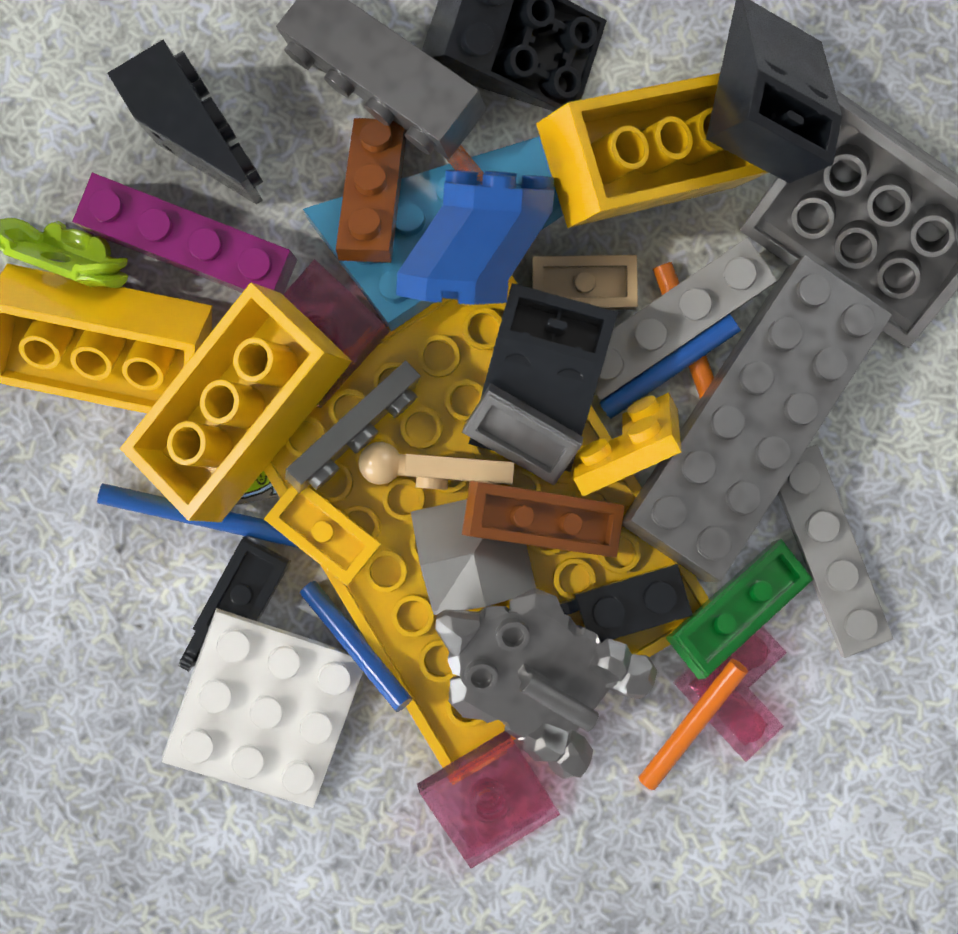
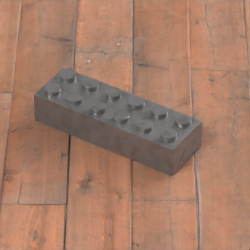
[622,255,892,582]

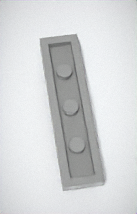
[595,237,777,400]
[778,445,893,658]

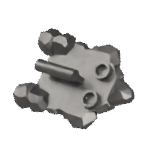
[435,588,657,779]

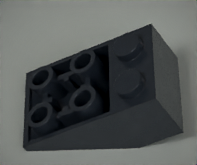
[422,0,607,112]
[706,0,842,183]
[107,39,263,204]
[469,283,618,472]

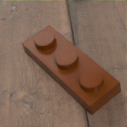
[336,118,407,263]
[462,481,625,558]

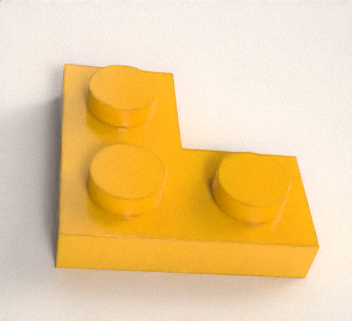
[573,392,682,496]

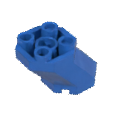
[396,170,554,305]

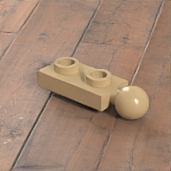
[359,442,514,490]

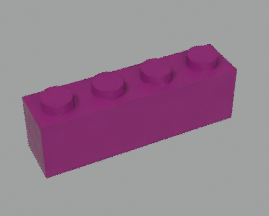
[72,172,297,295]

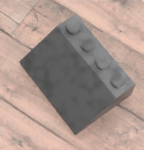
[740,91,958,349]

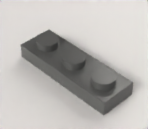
[285,360,420,494]

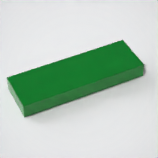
[666,539,813,680]

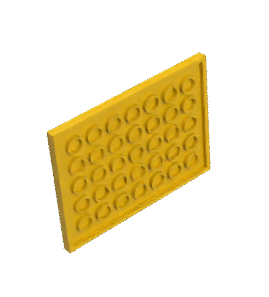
[263,275,709,779]

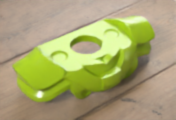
[0,218,128,288]

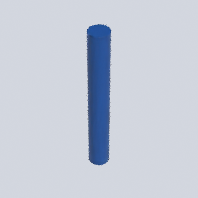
[599,314,741,419]
[300,581,413,712]

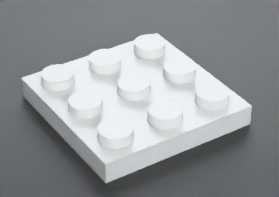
[162,608,363,808]

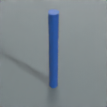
[97,483,299,548]

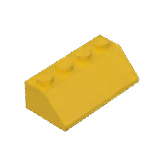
[0,263,213,413]

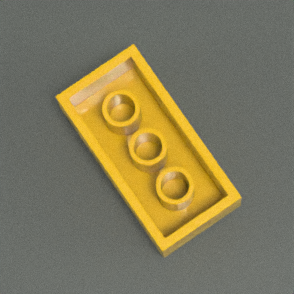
[536,73,768,228]
[120,282,352,522]

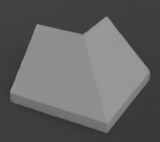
[411,499,536,615]

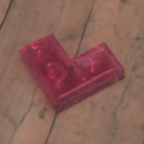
[673,626,787,762]

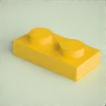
[264,485,381,586]

